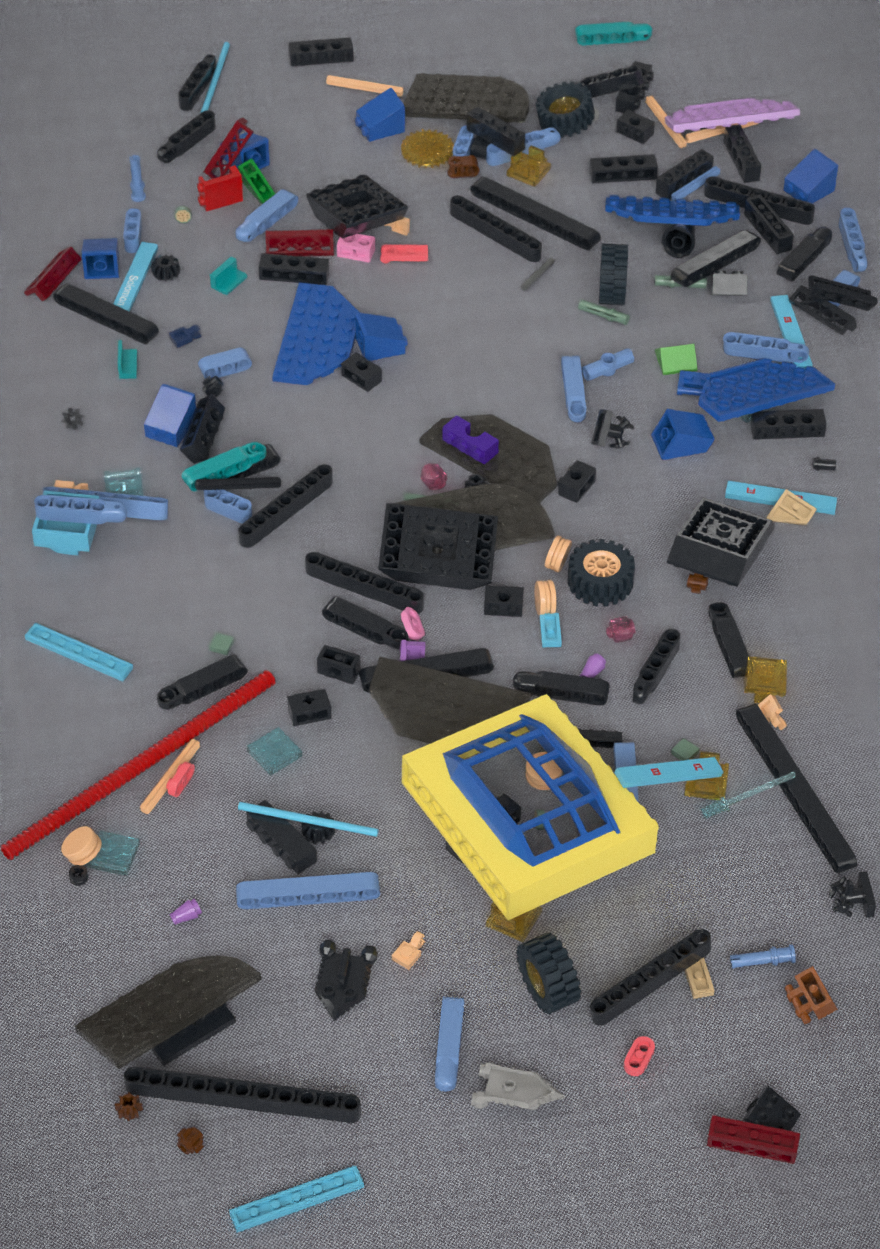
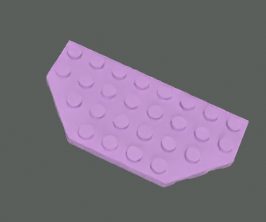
[665,98,800,133]

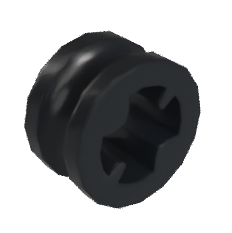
[69,865,88,886]

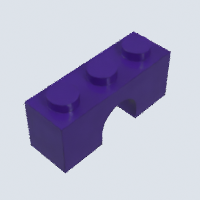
[443,415,499,465]

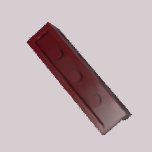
[203,117,254,179]
[265,229,334,256]
[23,246,82,302]
[707,1115,800,1164]

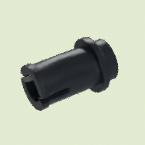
[813,457,836,471]

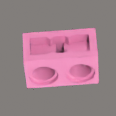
[337,234,375,263]

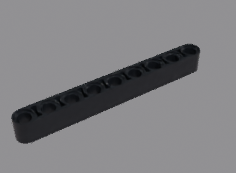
[470,176,601,251]

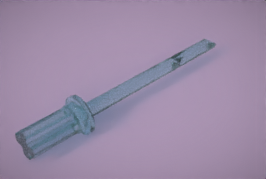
[701,772,796,819]

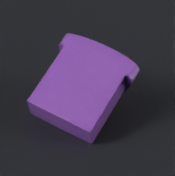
[400,640,426,661]

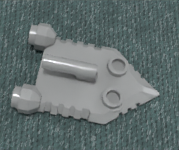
[471,1062,565,1110]

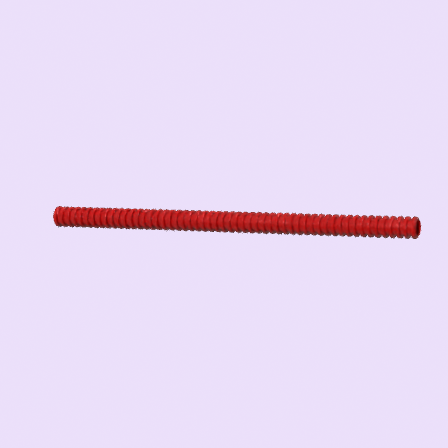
[1,670,276,860]

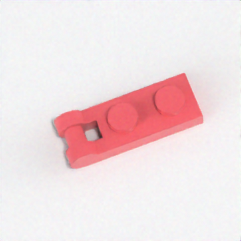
[380,245,428,263]

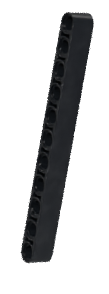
[736,704,857,874]
[124,1067,361,1123]

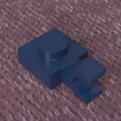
[169,324,201,348]

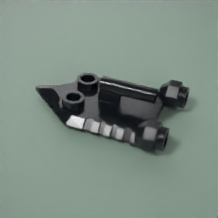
[314,940,378,1021]

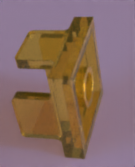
[506,146,551,187]
[744,656,787,703]
[684,751,729,801]
[486,902,542,942]

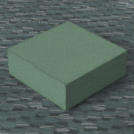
[209,632,234,655]
[671,738,700,761]

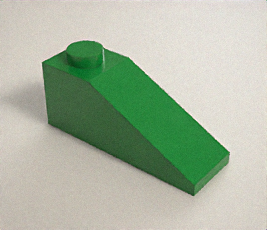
[238,159,275,204]

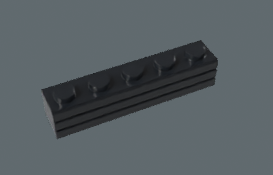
[578,728,622,748]

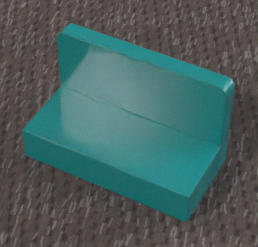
[210,256,247,295]
[118,340,138,379]

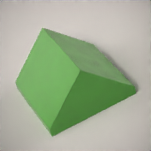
[655,344,697,375]

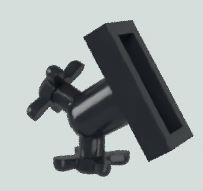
[591,409,634,449]
[829,871,876,918]

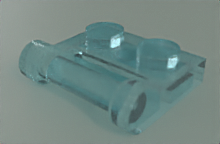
[104,467,143,496]

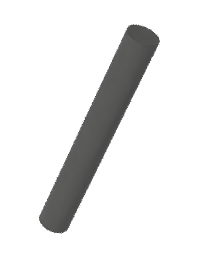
[520,258,555,291]

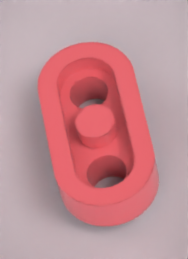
[166,762,195,798]
[624,1036,655,1076]

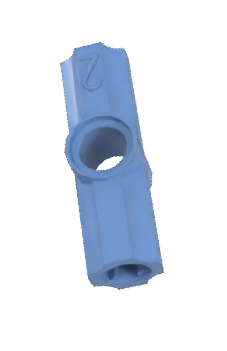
[582,348,634,381]

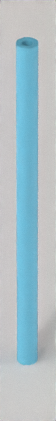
[201,42,230,113]
[238,802,379,837]

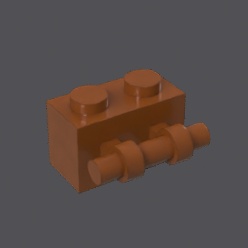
[784,966,838,1024]

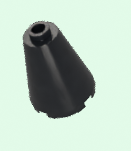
[661,224,695,258]

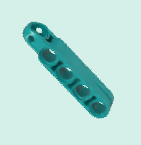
[575,22,653,46]
[181,442,267,492]

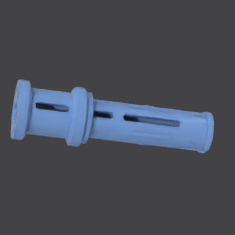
[129,155,146,202]
[730,944,796,969]

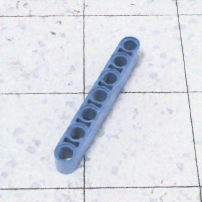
[43,487,168,520]
[236,872,380,909]

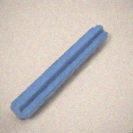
[671,166,720,201]

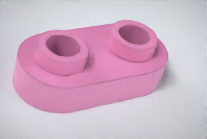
[401,607,425,641]

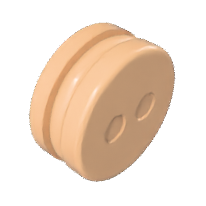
[544,535,572,573]
[534,580,556,616]
[525,752,562,790]
[61,826,102,865]

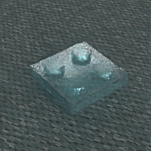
[247,727,303,776]
[87,831,140,876]

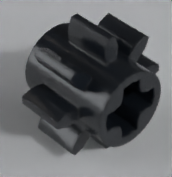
[202,376,224,397]
[61,407,84,430]
[465,474,488,497]

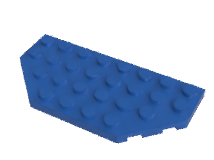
[605,195,740,226]
[272,282,360,385]
[698,358,835,422]

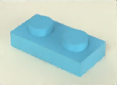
[540,613,562,648]

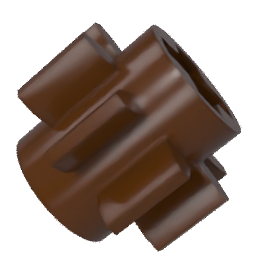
[687,573,709,594]
[115,1092,143,1122]
[177,1127,204,1155]

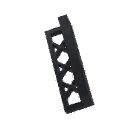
[808,275,878,311]
[788,285,857,335]
[150,994,236,1066]

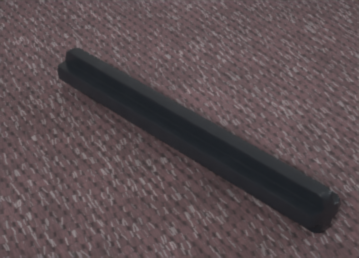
[195,477,282,491]

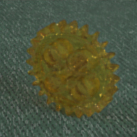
[401,129,454,169]

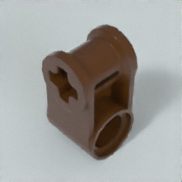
[447,155,480,178]

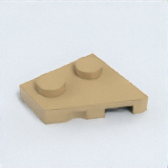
[766,489,817,525]

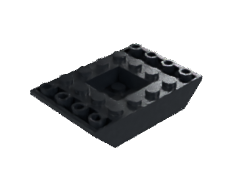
[306,175,408,239]
[667,497,775,587]
[378,502,498,590]

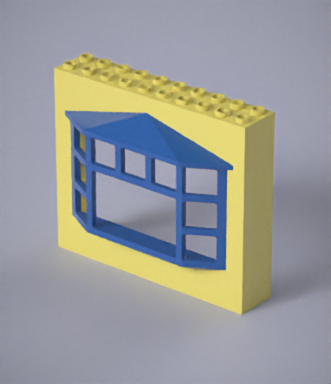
[402,694,659,920]

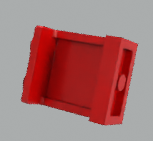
[197,166,243,212]

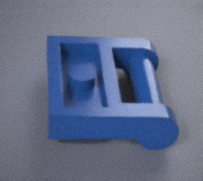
[677,370,708,396]

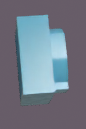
[32,490,100,555]

